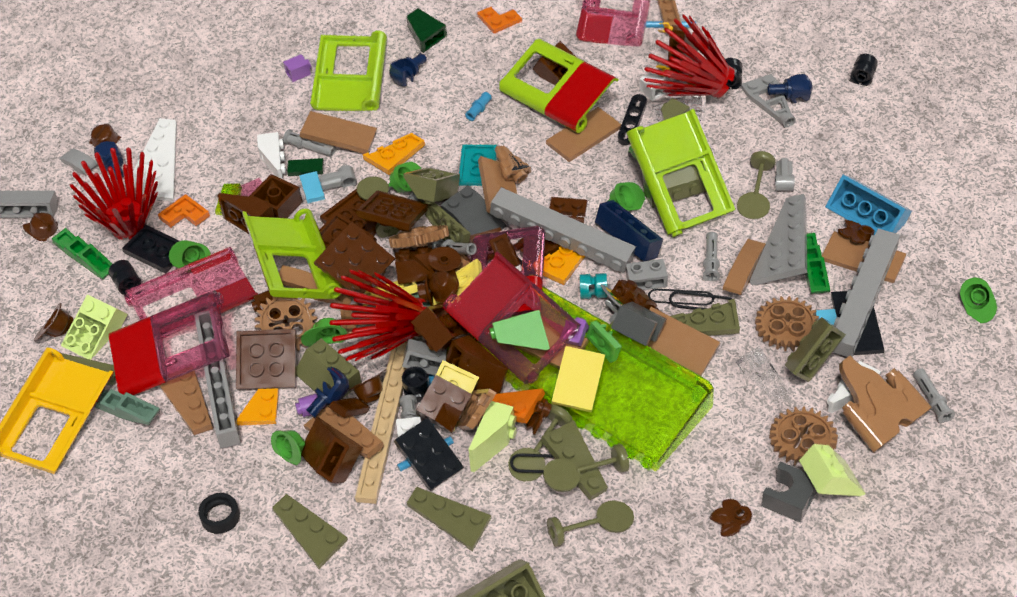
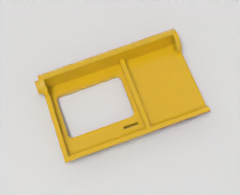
[0,347,114,474]

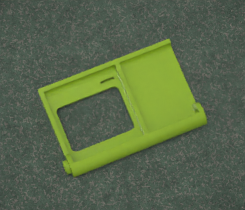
[242,208,341,299]

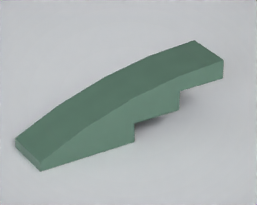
[94,389,160,425]

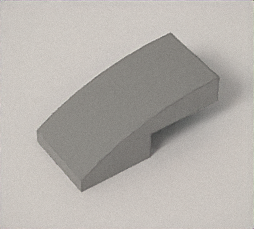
[60,148,97,174]

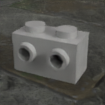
[626,259,668,290]
[402,339,447,375]

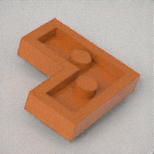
[477,6,522,34]
[158,194,210,228]

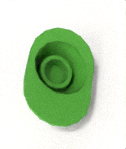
[388,162,422,193]
[608,182,645,211]
[169,240,211,271]
[960,277,997,323]
[301,318,347,347]
[271,430,305,465]

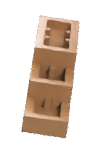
[722,239,766,295]
[279,265,353,305]

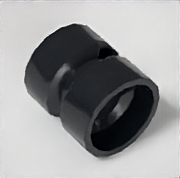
[850,53,878,86]
[725,58,743,89]
[108,260,141,295]
[402,367,429,403]

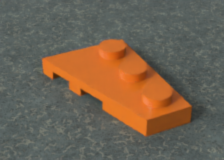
[482,388,545,424]

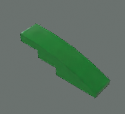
[52,228,113,280]
[805,233,830,294]

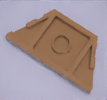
[456,389,496,430]

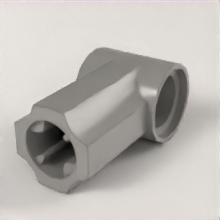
[775,158,795,192]
[319,165,357,190]

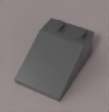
[441,185,506,235]

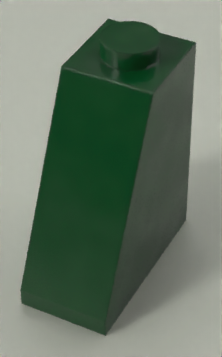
[406,8,447,53]

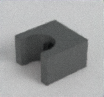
[611,302,667,346]
[761,461,817,523]

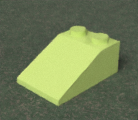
[469,401,517,472]
[799,444,866,496]

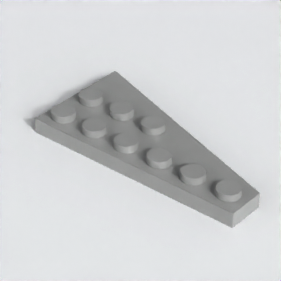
[750,194,807,285]

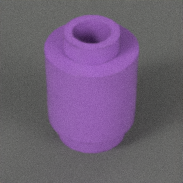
[295,393,326,418]

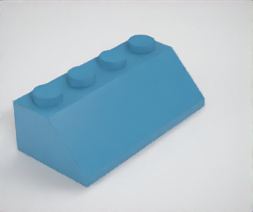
[825,175,912,235]

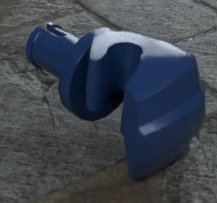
[389,53,427,87]
[767,74,813,103]
[94,141,124,179]
[306,367,349,418]

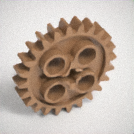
[389,225,449,248]
[254,296,317,352]
[755,296,819,351]
[769,406,838,467]

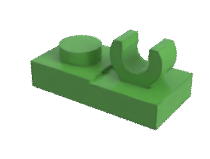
[586,321,622,363]

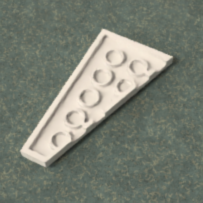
[125,118,177,202]

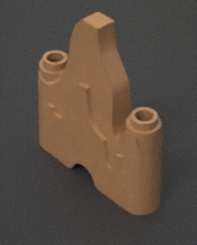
[839,356,932,453]

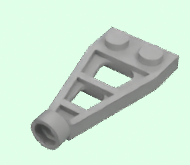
[741,74,796,128]

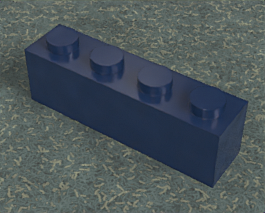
[595,200,663,261]

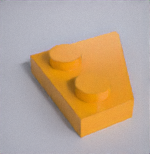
[237,388,279,426]

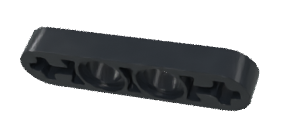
[618,94,647,146]

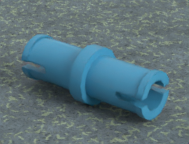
[465,92,492,121]

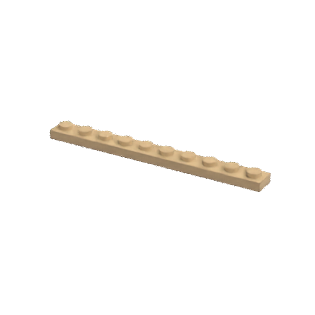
[355,337,414,504]

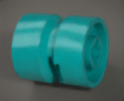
[580,273,607,299]

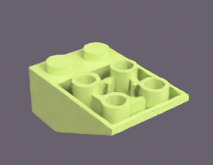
[61,295,128,360]

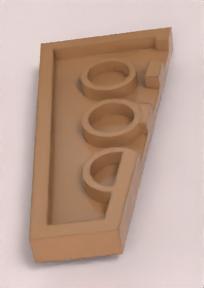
[158,367,213,435]
[303,404,384,459]

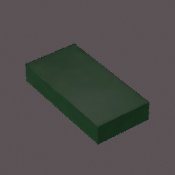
[287,158,324,176]

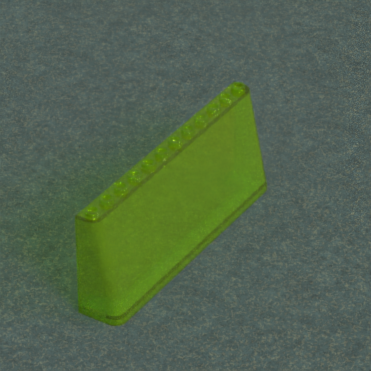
[473,286,714,472]

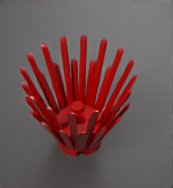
[644,14,735,98]
[69,147,158,240]
[329,270,426,361]

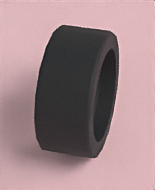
[198,493,240,534]

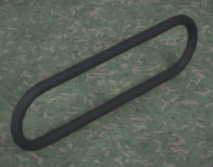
[648,289,715,306]
[669,291,736,310]
[510,453,554,473]

